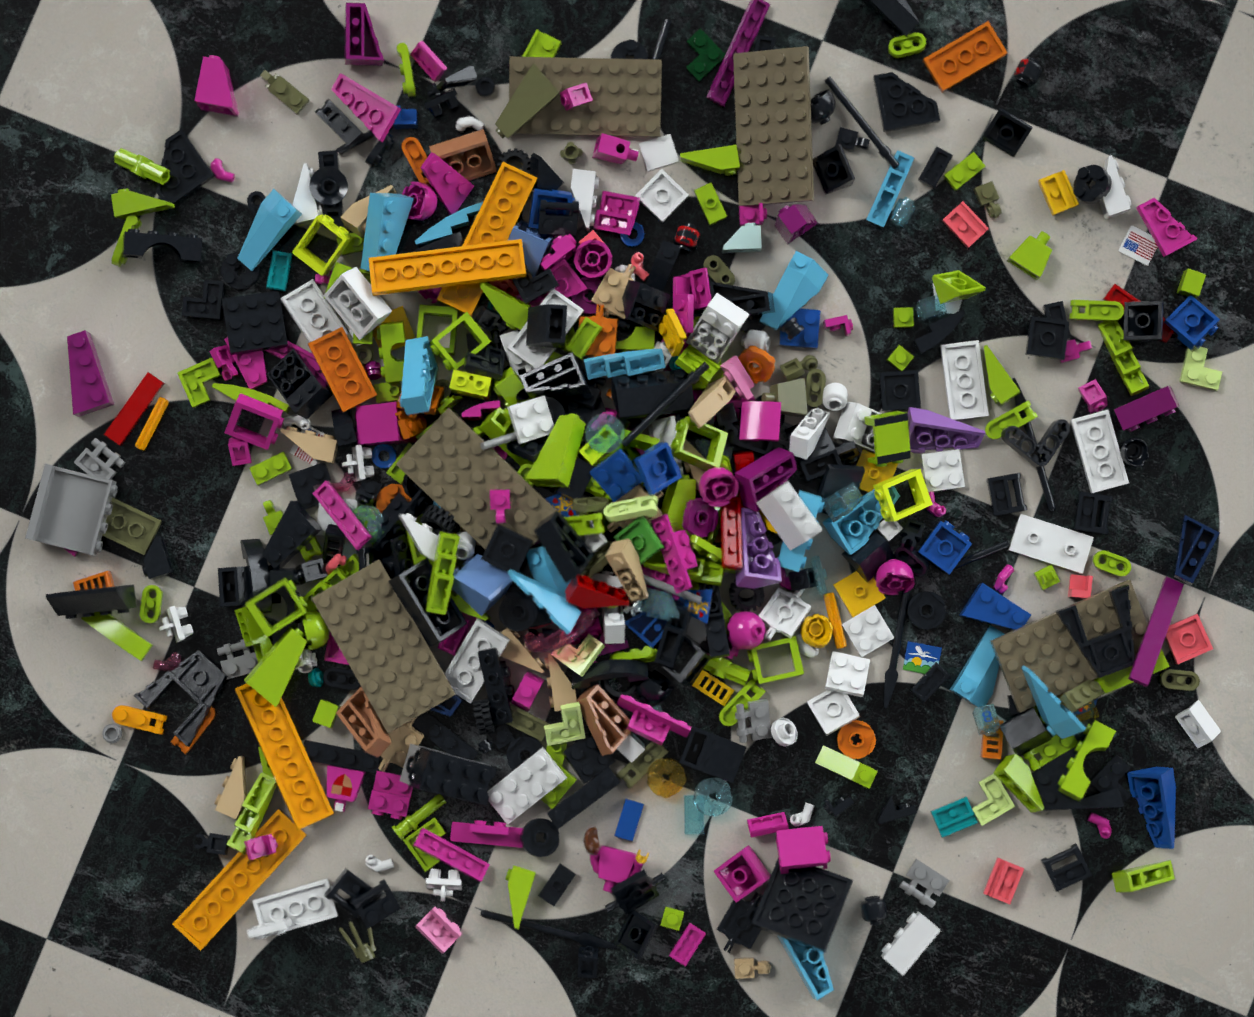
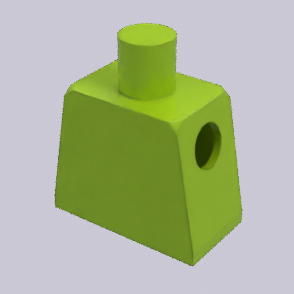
[1007,231,1052,280]

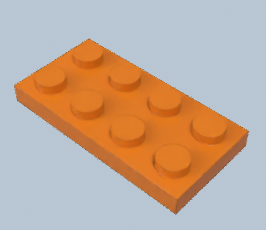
[923,21,1008,92]
[308,327,377,413]

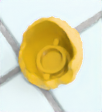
[801,614,833,648]

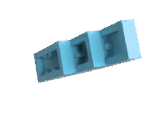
[866,150,914,228]
[415,202,483,248]
[583,349,666,380]

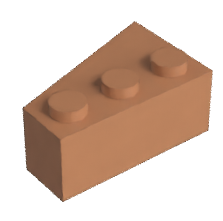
[576,684,632,756]
[336,687,391,757]

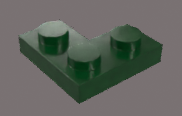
[686,28,726,82]

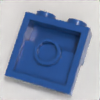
[528,188,575,229]
[1164,295,1220,350]
[634,442,682,495]
[918,520,972,575]

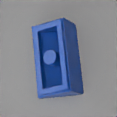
[614,798,644,841]

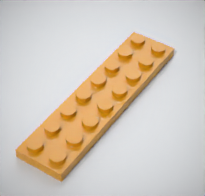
[437,162,537,317]
[369,239,527,296]
[235,683,334,830]
[172,809,307,951]

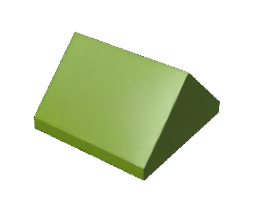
[932,270,986,304]

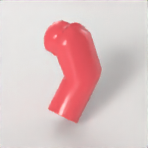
[631,252,649,281]
[325,554,347,575]

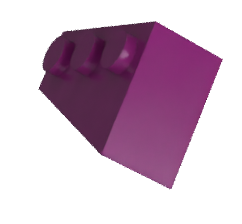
[345,3,384,66]
[775,204,818,244]
[1114,385,1180,432]
[735,447,797,512]

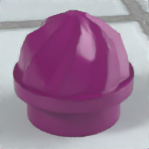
[365,361,382,380]

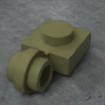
[974,181,1002,218]
[780,355,818,381]

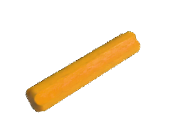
[135,397,169,451]
[823,592,847,649]

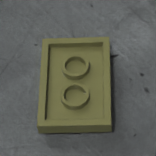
[102,497,162,556]

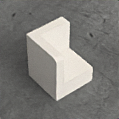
[617,732,645,762]

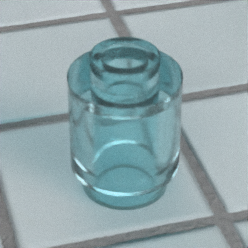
[890,197,916,227]

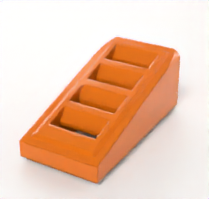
[73,571,115,591]
[980,719,1003,759]

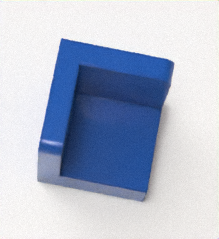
[393,106,417,129]

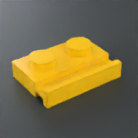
[1038,170,1079,216]
[658,309,687,356]

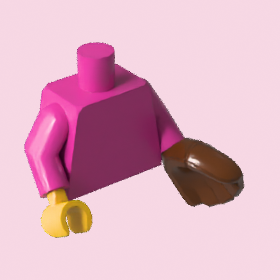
[583,827,649,893]

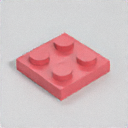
[1165,614,1213,664]

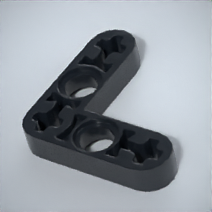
[1001,419,1070,467]

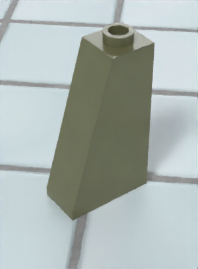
[495,64,560,140]

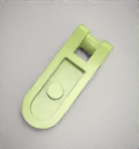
[603,495,658,522]

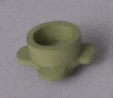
[560,142,583,164]

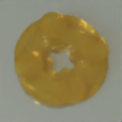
[647,758,686,798]

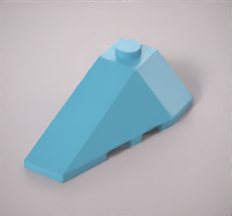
[759,251,828,330]
[822,486,900,555]
[526,546,571,593]
[508,569,581,635]

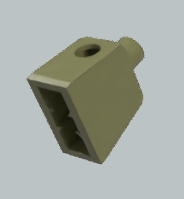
[761,378,808,417]

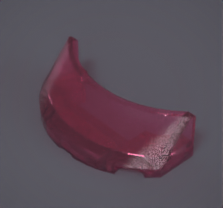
[523,608,600,653]

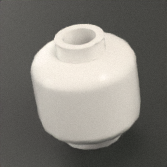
[741,329,770,352]
[823,383,848,411]
[456,531,476,560]

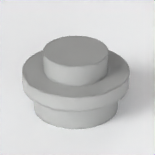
[102,724,122,743]

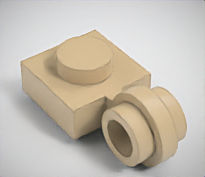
[734,957,772,979]

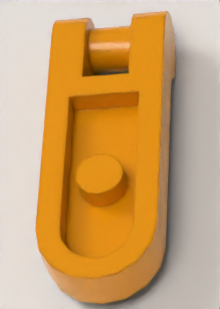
[112,705,167,735]

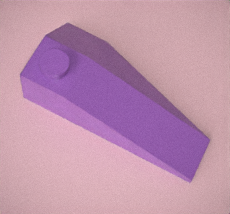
[907,407,985,453]
[735,508,781,589]

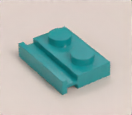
[930,796,978,838]

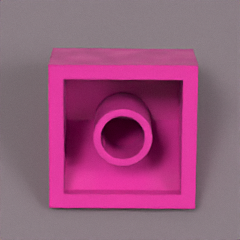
[713,845,771,903]

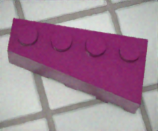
[67,330,114,417]

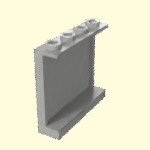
[25,464,118,556]

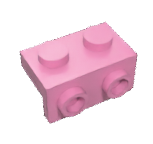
[720,355,755,400]
[415,907,462,954]

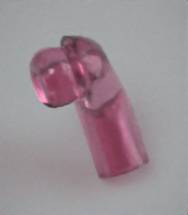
[330,472,355,492]
[153,652,181,671]

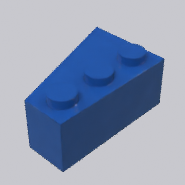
[959,583,1031,630]
[625,596,685,648]

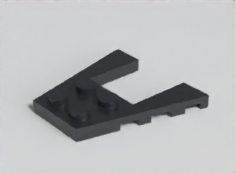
[1056,585,1135,678]
[134,651,228,747]
[1031,747,1125,811]

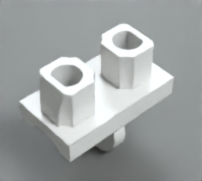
[342,445,374,482]
[159,606,193,642]
[426,869,462,901]

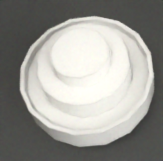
[771,718,798,747]

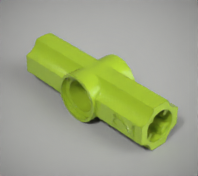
[114,148,170,185]
[696,651,751,686]

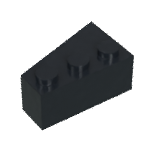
[709,281,775,316]
[520,352,591,399]
[262,501,322,569]
[534,510,594,583]

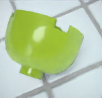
[301,611,330,650]

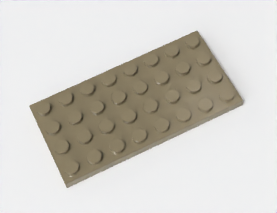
[733,46,814,206]
[509,57,662,137]
[396,408,562,549]
[312,560,456,733]
[990,580,1148,712]

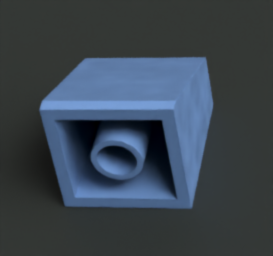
[508,220,555,277]
[452,554,513,616]

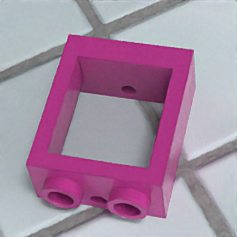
[225,393,284,450]

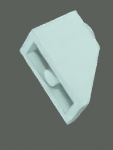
[723,223,762,253]

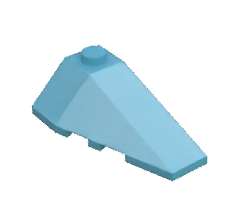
[238,189,302,271]
[950,625,1005,711]
[1021,666,1086,739]

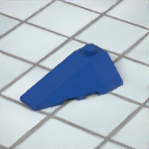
[1127,767,1176,849]

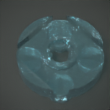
[585,414,625,453]
[353,505,384,543]
[693,778,733,816]

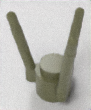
[339,922,377,963]

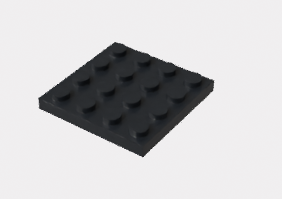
[752,859,853,953]

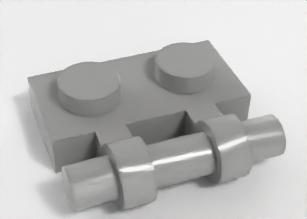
[74,438,125,480]
[217,639,258,680]
[735,699,772,743]
[899,859,950,908]

